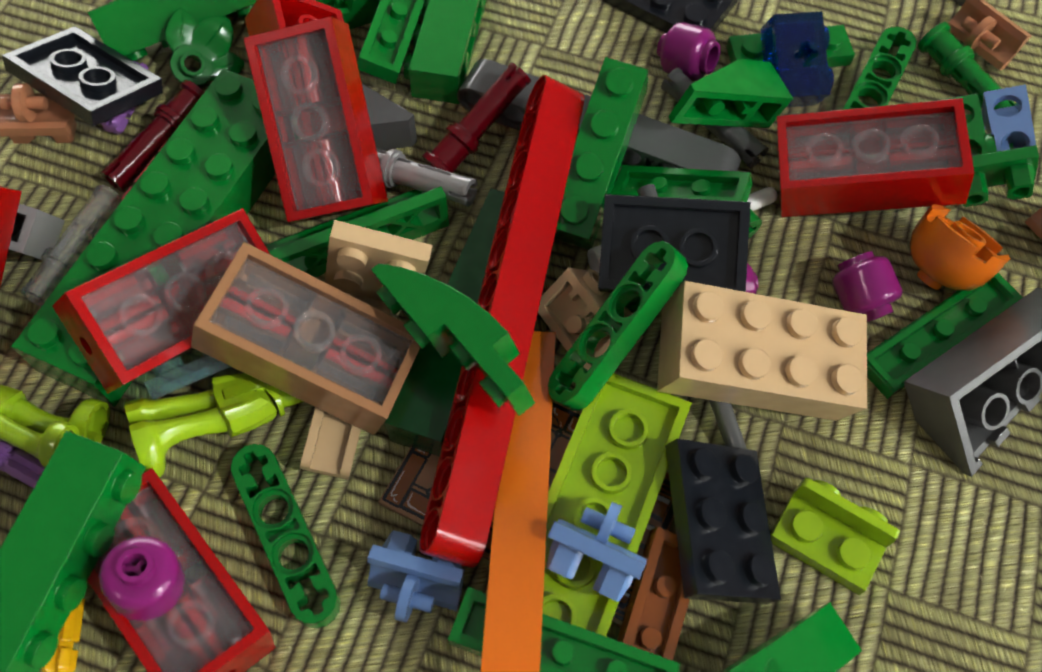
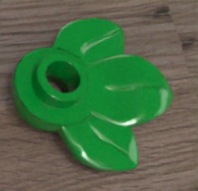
[165,9,245,86]

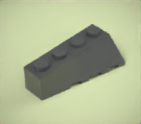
[904,287,1042,477]

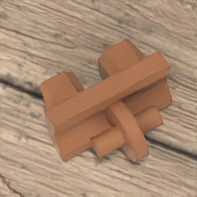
[948,0,1032,71]
[0,83,77,144]

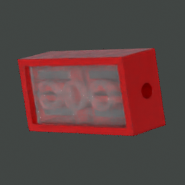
[243,16,388,222]
[777,98,975,217]
[52,208,271,394]
[87,468,276,672]

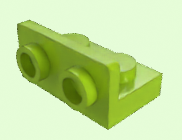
[770,477,900,595]

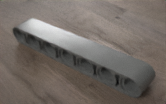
[457,59,741,171]

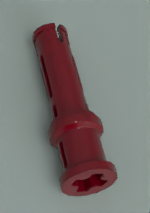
[422,62,531,173]
[100,80,204,192]

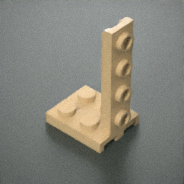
[299,220,433,480]

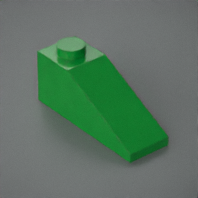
[668,59,793,128]

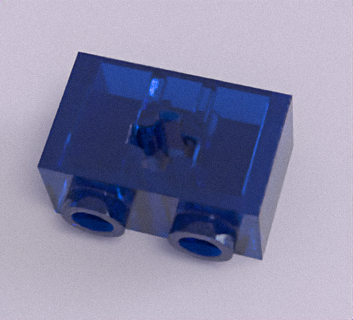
[760,11,834,107]

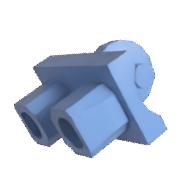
[546,502,647,602]
[367,530,464,623]

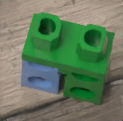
[944,84,1039,207]

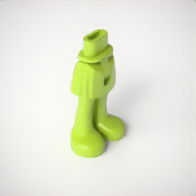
[124,373,304,478]
[0,385,110,468]

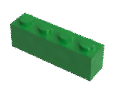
[88,0,257,61]
[404,0,487,104]
[554,57,648,250]
[0,431,146,672]

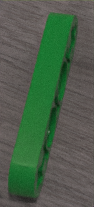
[843,26,917,110]
[548,241,688,410]
[231,444,341,629]

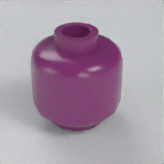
[657,22,720,81]
[832,251,903,322]
[99,536,185,621]

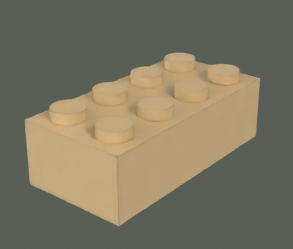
[657,281,867,421]

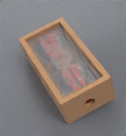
[191,242,420,435]

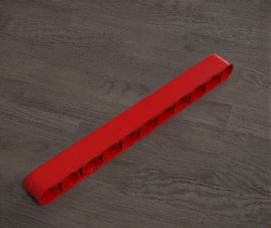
[419,75,585,568]

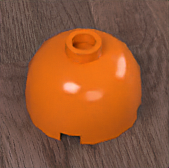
[909,204,1011,291]

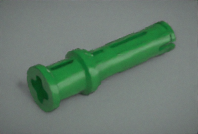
[917,22,1016,109]

